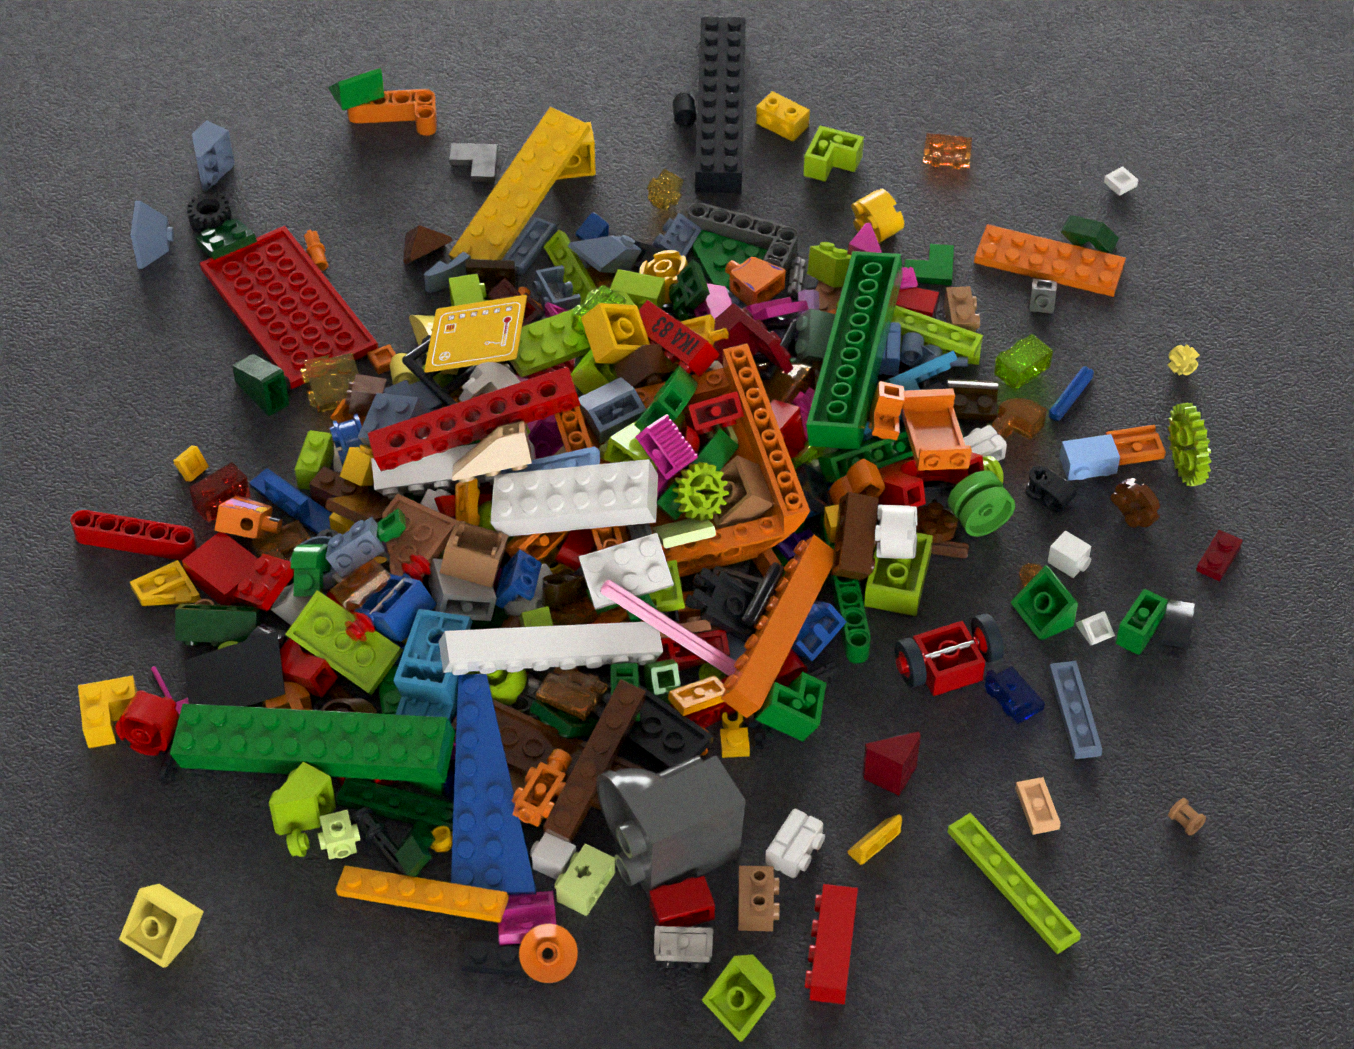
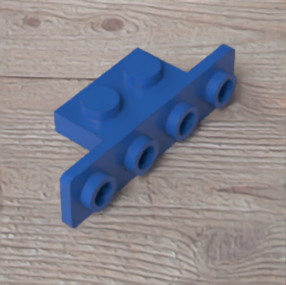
[250,469,332,534]

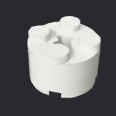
[875,505,917,559]

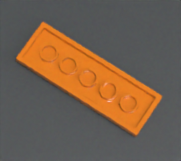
[974,224,1126,297]

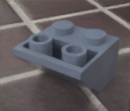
[192,120,235,192]
[579,377,646,444]

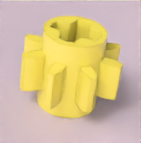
[1168,345,1199,376]

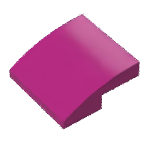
[745,297,808,321]
[498,891,557,945]

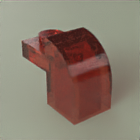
[486,278,543,327]

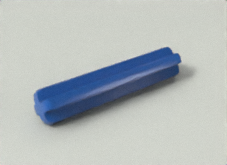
[1048,366,1094,421]

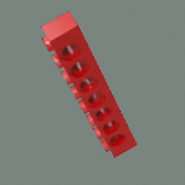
[368,367,581,472]

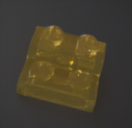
[300,353,359,413]

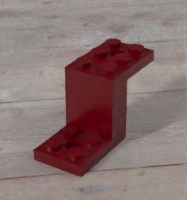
[713,303,794,375]

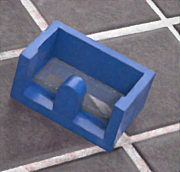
[791,600,846,661]

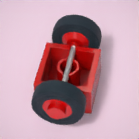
[894,614,1004,696]

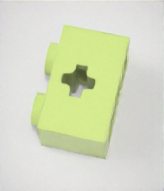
[554,844,615,916]

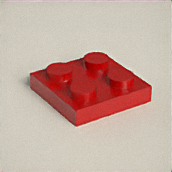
[232,554,294,611]

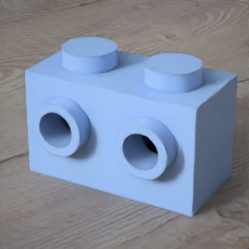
[1059,434,1120,481]

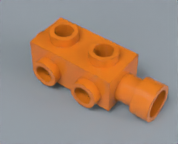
[512,749,572,827]

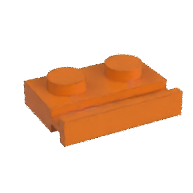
[1106,425,1166,466]

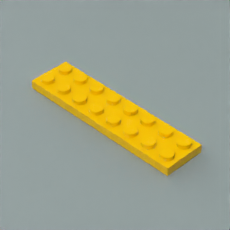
[448,107,591,260]

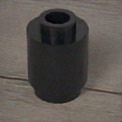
[672,93,697,127]

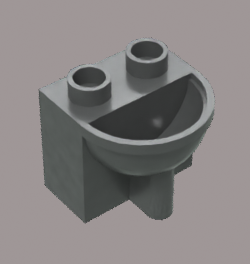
[596,755,745,897]

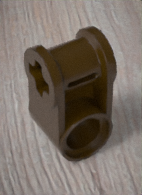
[542,568,588,610]

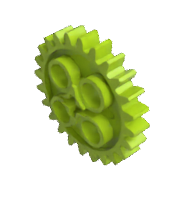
[1168,403,1211,487]

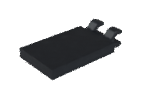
[685,567,766,643]

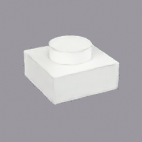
[1104,167,1138,196]

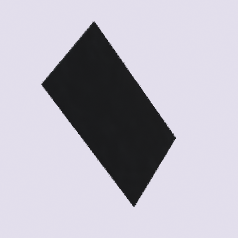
[184,631,285,707]

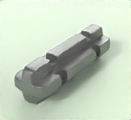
[788,257,806,298]

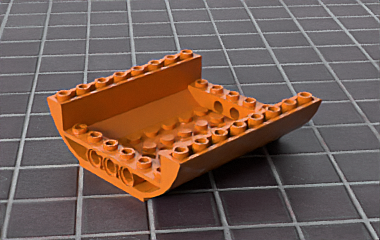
[549,343,810,577]

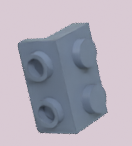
[325,517,384,577]

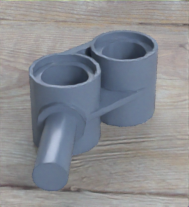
[900,332,968,378]

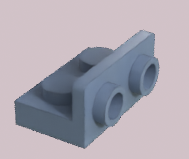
[652,213,702,256]

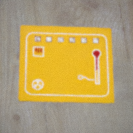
[424,295,527,373]

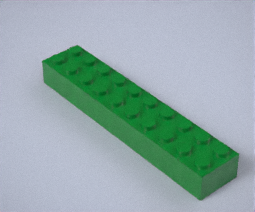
[806,251,903,450]
[170,704,456,783]

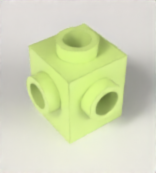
[317,810,360,860]

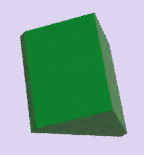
[328,68,385,111]
[1010,565,1078,640]

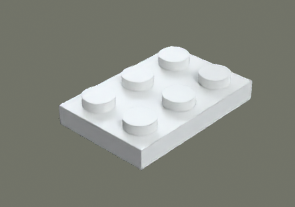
[579,533,674,610]

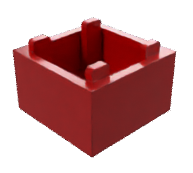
[770,399,807,462]

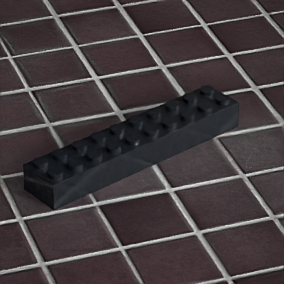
[695,16,746,193]

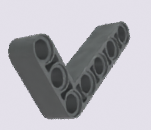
[687,202,798,277]

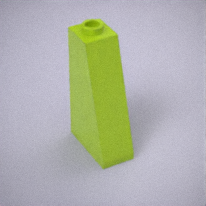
[604,413,685,470]

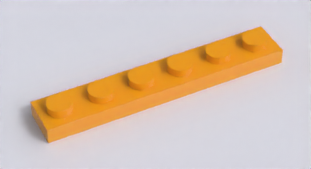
[336,866,509,923]

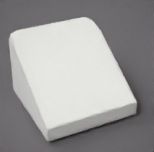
[1076,611,1115,646]

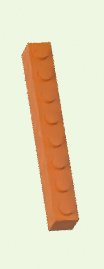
[721,535,834,718]

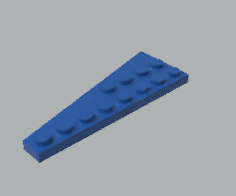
[451,674,536,895]

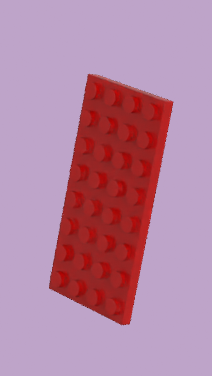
[200,226,378,389]

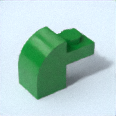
[290,544,331,597]

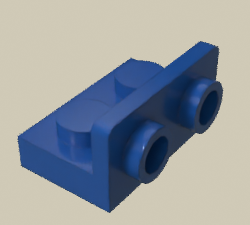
[495,550,542,608]

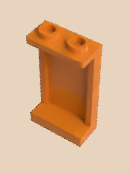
[901,389,972,471]

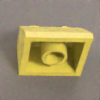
[119,884,204,968]

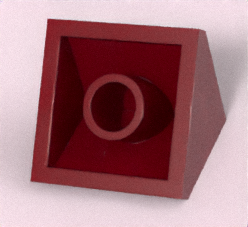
[862,731,921,796]

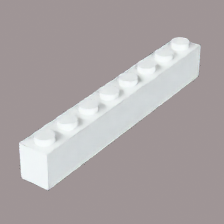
[439,622,663,675]

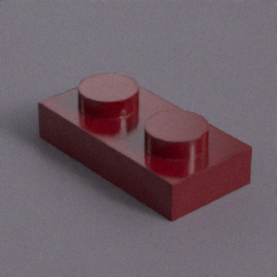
[1196,530,1243,581]

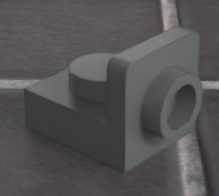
[1029,279,1057,314]

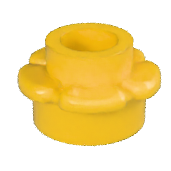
[430,826,453,853]

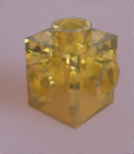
[647,168,684,211]

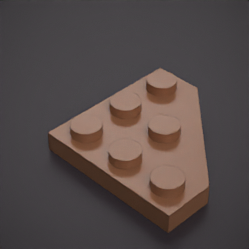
[382,494,457,578]

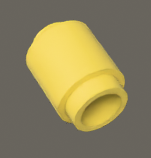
[389,353,417,385]

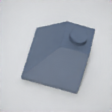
[131,201,174,269]
[568,235,641,273]

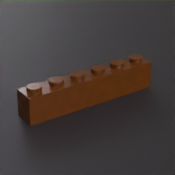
[543,679,646,844]

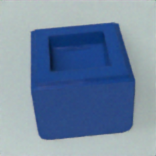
[576,212,609,240]

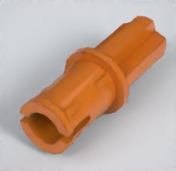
[304,230,328,271]

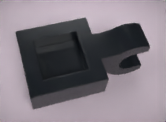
[744,711,774,750]

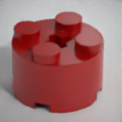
[115,690,180,756]

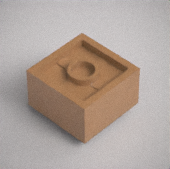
[440,520,509,588]

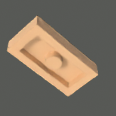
[1015,777,1061,835]

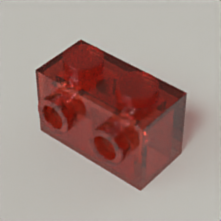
[189,462,250,522]

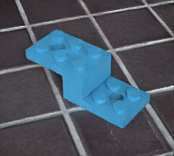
[862,350,958,441]
[393,609,472,723]

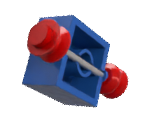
[345,554,437,642]

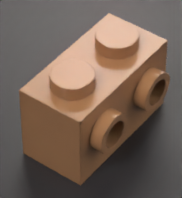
[944,286,980,333]
[738,866,779,931]

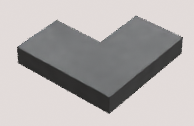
[449,143,498,182]

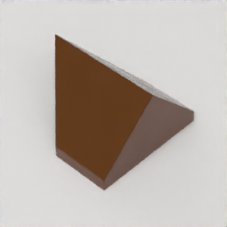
[403,225,452,265]

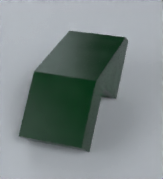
[1060,215,1119,254]
[395,819,436,877]

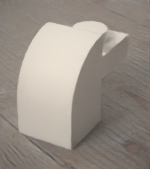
[459,362,521,402]

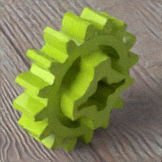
[673,462,729,521]

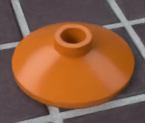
[519,924,578,983]

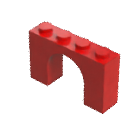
[877,452,984,507]
[280,588,366,697]

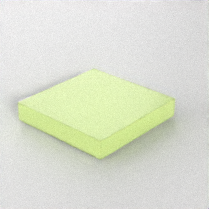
[652,518,716,548]

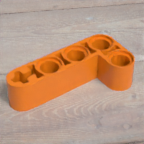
[347,89,437,136]

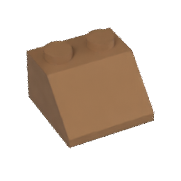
[703,456,774,529]

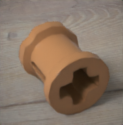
[1168,798,1206,835]

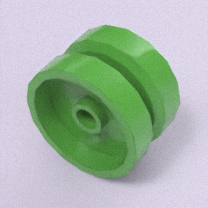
[948,471,1015,537]

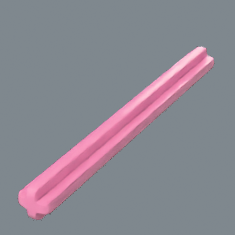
[600,579,736,676]

